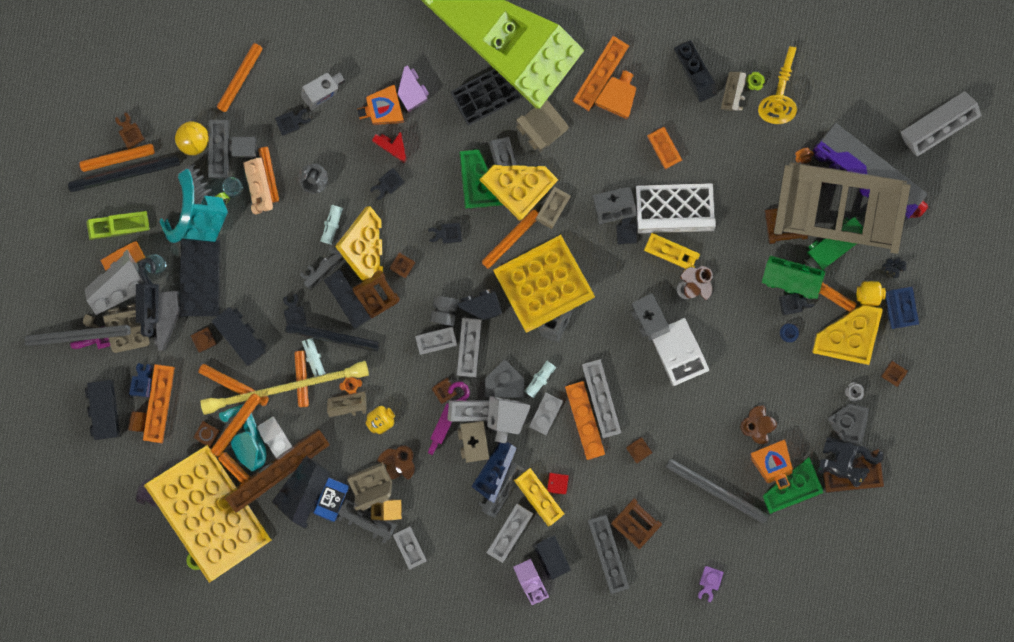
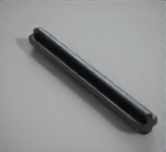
[285,322,379,352]

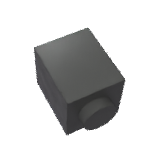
[228,137,257,158]

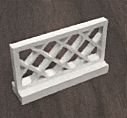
[636,183,716,233]

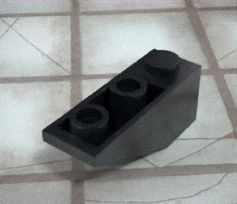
[674,40,717,103]

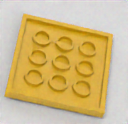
[493,235,595,333]

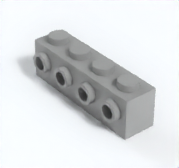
[901,91,982,157]

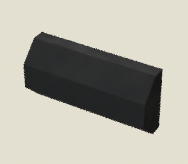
[450,69,524,126]

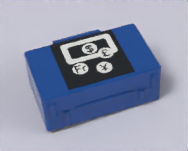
[312,478,349,522]

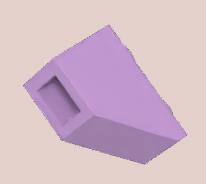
[398,65,429,112]
[513,559,549,605]

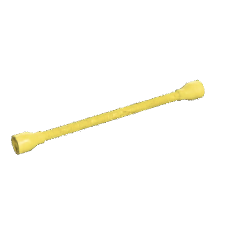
[200,361,369,415]

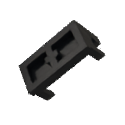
[533,535,571,580]

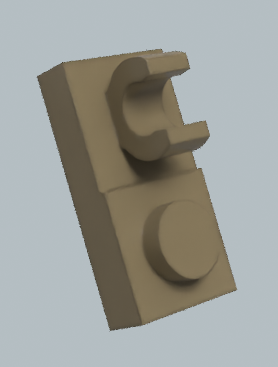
[721,72,746,111]
[535,187,571,229]
[327,392,366,417]

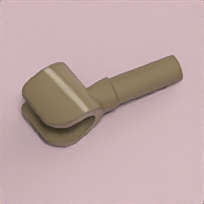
[83,314,99,328]

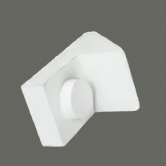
[257,416,293,458]

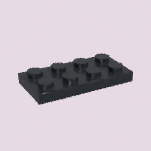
[180,240,220,317]

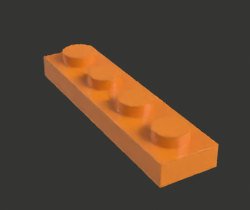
[573,36,629,111]
[143,364,175,443]
[565,381,605,460]

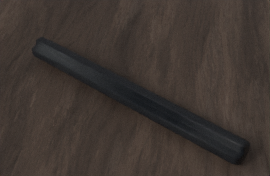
[68,155,180,192]

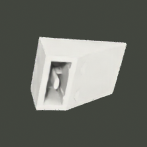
[653,318,710,386]

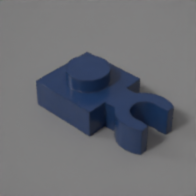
[129,363,153,398]

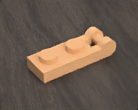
[243,158,273,215]

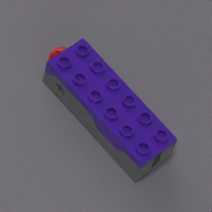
[812,123,928,220]

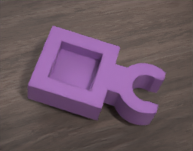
[698,566,724,602]

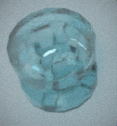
[222,177,243,197]
[145,254,166,274]

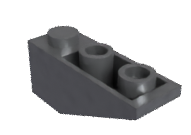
[153,291,180,351]

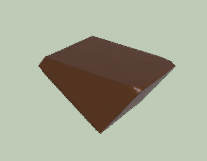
[128,411,147,432]

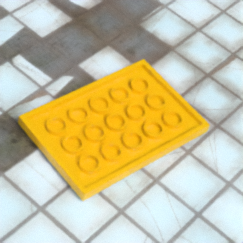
[144,445,272,583]

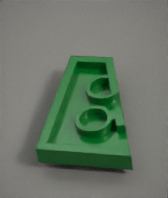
[459,150,503,209]
[762,457,824,514]

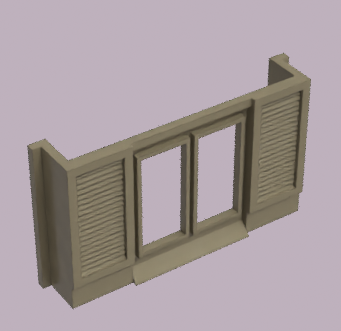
[774,163,910,254]

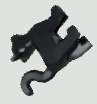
[818,437,884,487]

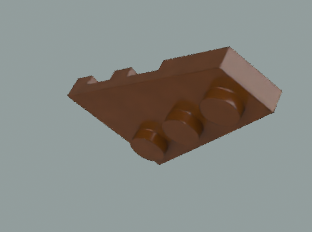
[823,449,884,493]

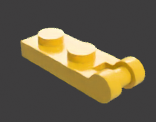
[644,233,700,269]

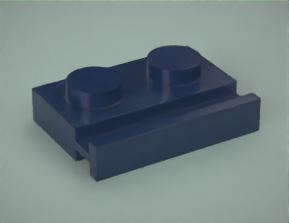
[885,287,919,329]

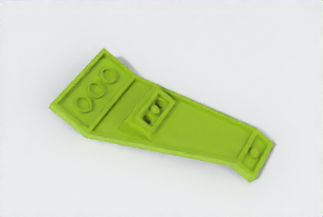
[421,0,584,109]

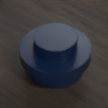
[780,323,799,343]

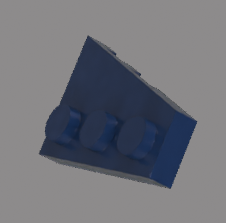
[471,441,516,503]

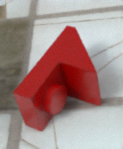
[372,132,407,163]

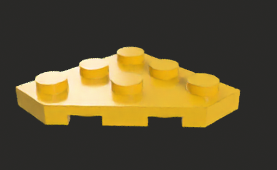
[479,165,558,221]
[335,206,383,282]
[812,304,883,365]

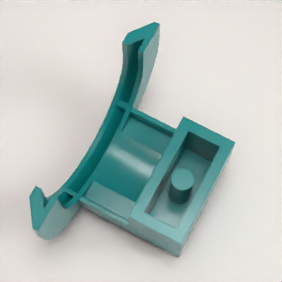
[159,169,228,243]

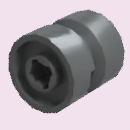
[430,295,459,326]

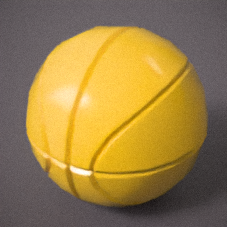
[175,121,209,155]

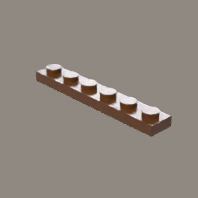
[224,428,330,513]

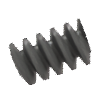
[176,164,215,204]

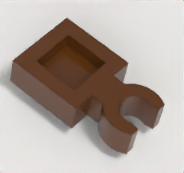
[115,113,145,149]

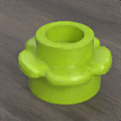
[746,72,765,90]

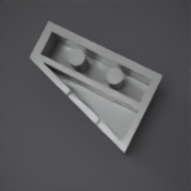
[85,249,143,315]

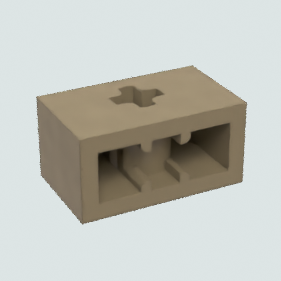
[458,421,489,463]

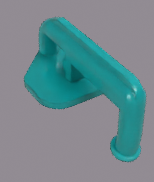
[219,404,266,471]

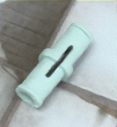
[320,205,343,245]
[302,338,326,377]
[524,361,556,398]

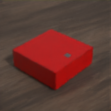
[547,473,569,494]

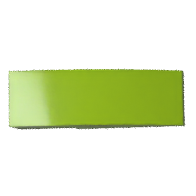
[86,211,150,240]

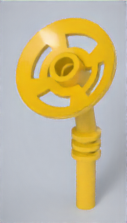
[758,46,797,124]

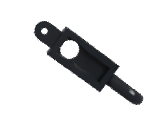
[136,257,159,337]

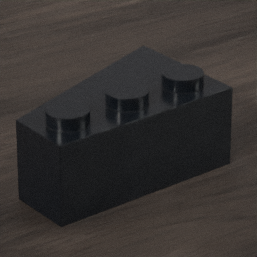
[272,456,330,529]

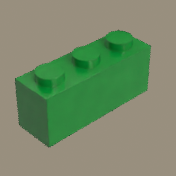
[806,217,863,270]
[762,255,826,299]

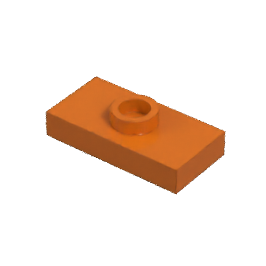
[647,127,682,169]

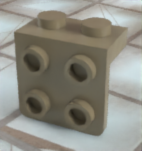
[516,100,569,152]
[103,303,150,353]
[347,462,392,510]

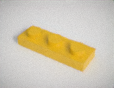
[514,468,564,526]

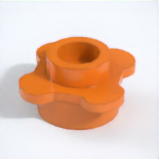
[339,377,362,394]

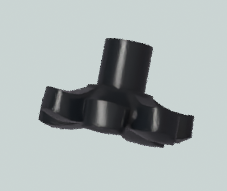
[882,258,907,278]

